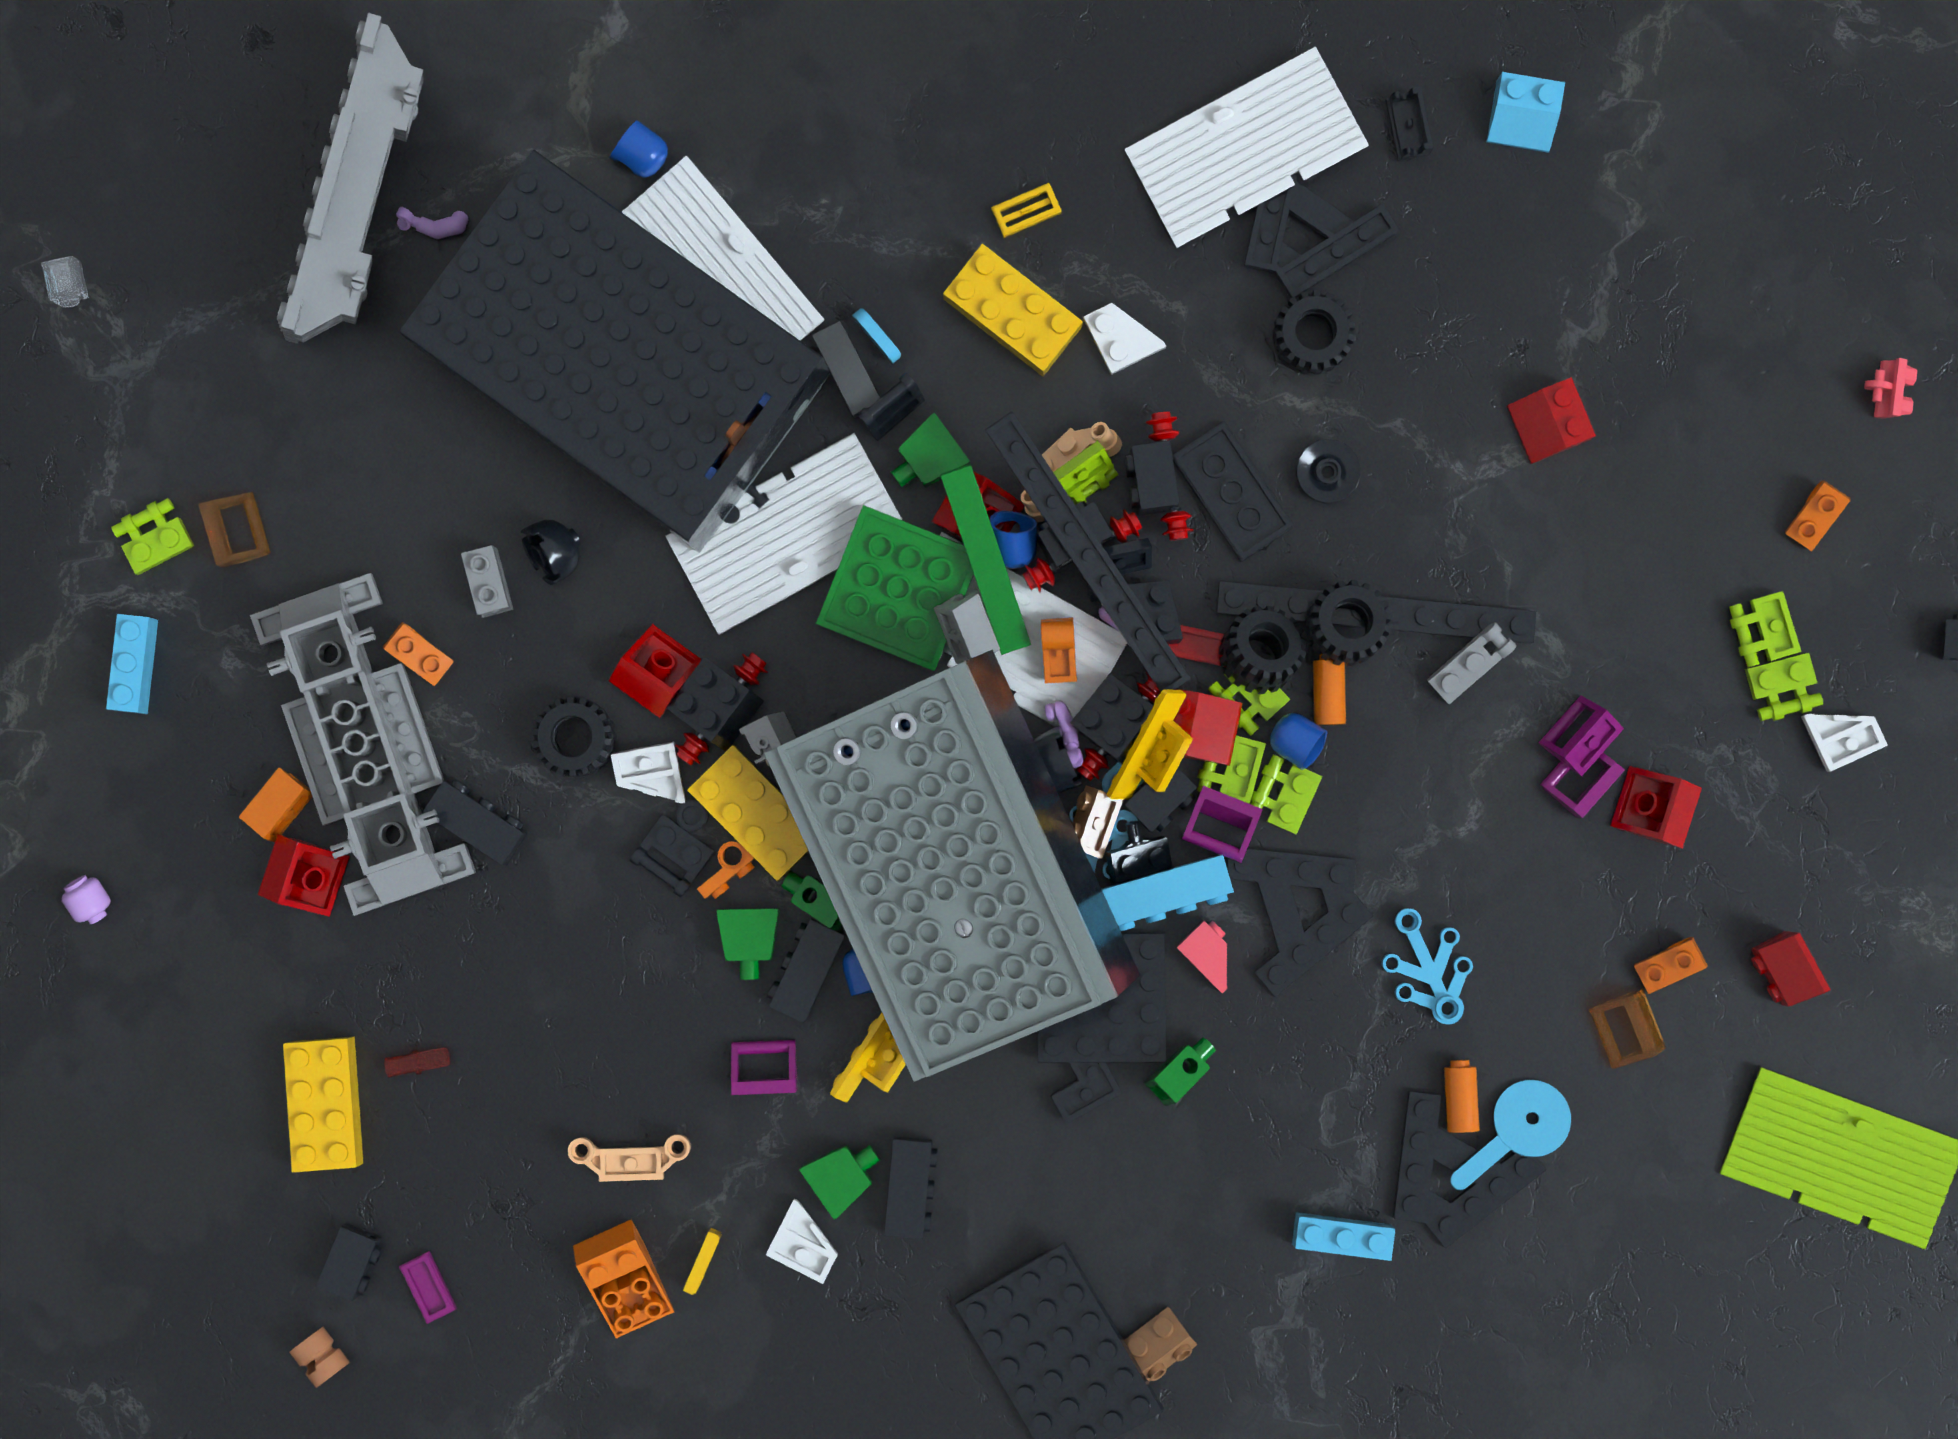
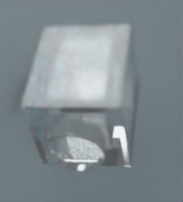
[41,256,89,308]

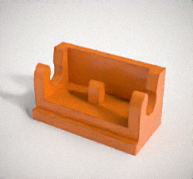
[239,767,312,842]

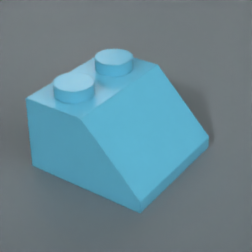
[1486,72,1565,153]

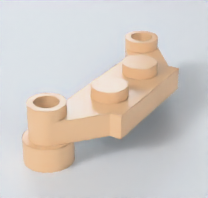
[1020,422,1122,522]
[568,1134,691,1182]

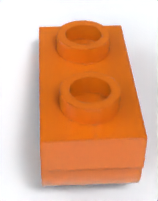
[1785,480,1851,551]
[1041,617,1077,683]
[383,622,454,686]
[697,841,755,899]
[1634,937,1708,994]

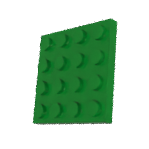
[816,505,973,671]

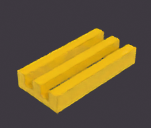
[991,183,1062,238]
[683,1228,722,1295]

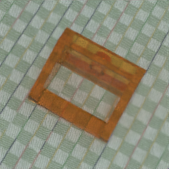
[199,492,271,568]
[1589,988,1666,1069]

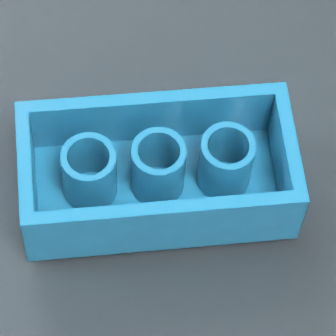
[1101,855,1234,931]

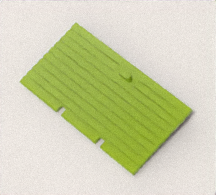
[1720,1067,1958,1249]

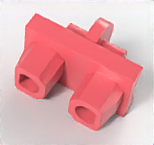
[1864,358,1918,419]

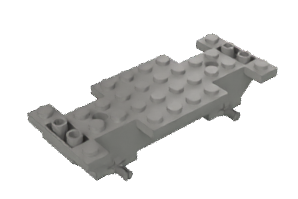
[277,13,423,344]
[250,573,476,916]

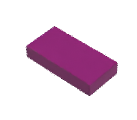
[399,1251,457,1324]

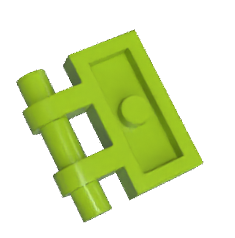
[1053,440,1118,505]
[111,498,194,575]
[1729,591,1801,668]
[1745,653,1823,721]
[1208,674,1290,736]
[1197,735,1266,804]
[1251,754,1323,835]

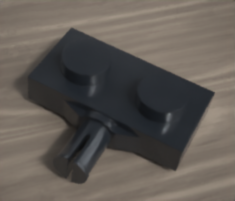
[1105,821,1173,884]

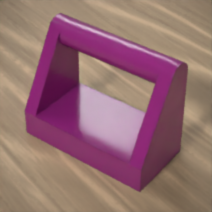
[1538,695,1624,776]
[1540,753,1625,818]
[1182,786,1263,863]
[731,1040,798,1095]

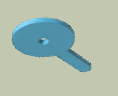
[1450,1080,1571,1190]

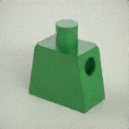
[891,413,970,488]
[782,871,844,933]
[717,908,780,980]
[1143,1037,1216,1106]
[799,1144,881,1220]

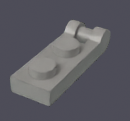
[1427,622,1517,704]

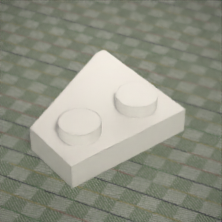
[1083,303,1166,375]
[1801,714,1888,772]
[611,741,686,803]
[766,1198,838,1284]

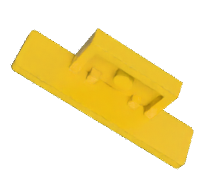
[1106,689,1193,799]
[830,1013,906,1102]

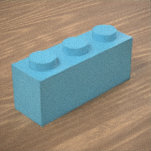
[106,614,158,714]
[1292,1212,1395,1261]

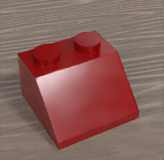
[1507,377,1596,464]
[931,471,1025,542]
[609,624,702,718]
[1173,689,1243,766]
[1610,766,1702,849]
[258,834,350,917]
[1751,931,1831,1007]

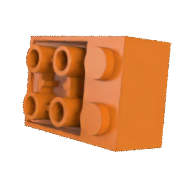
[573,1219,674,1338]

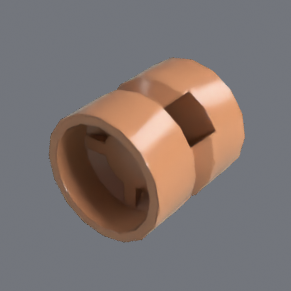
[289,1326,350,1388]

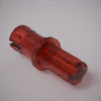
[384,1047,450,1078]

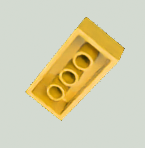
[943,243,1083,377]
[687,745,809,881]
[283,1036,363,1172]

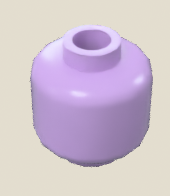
[62,875,111,924]

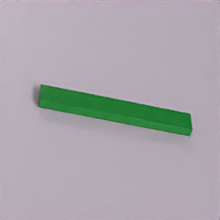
[940,464,1031,655]

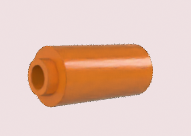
[1313,654,1346,725]
[1444,1060,1480,1133]

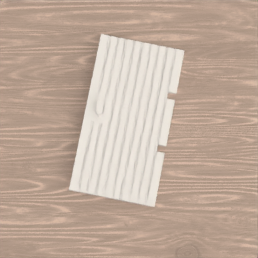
[1125,47,1369,248]
[622,156,825,341]
[666,433,902,635]
[939,532,1127,727]

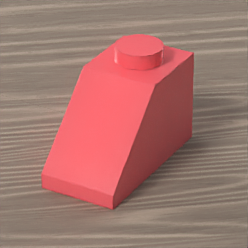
[1175,920,1227,993]

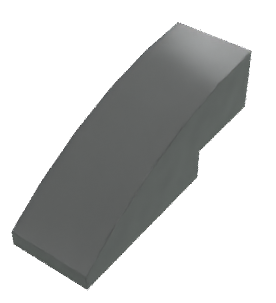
[812,321,880,418]

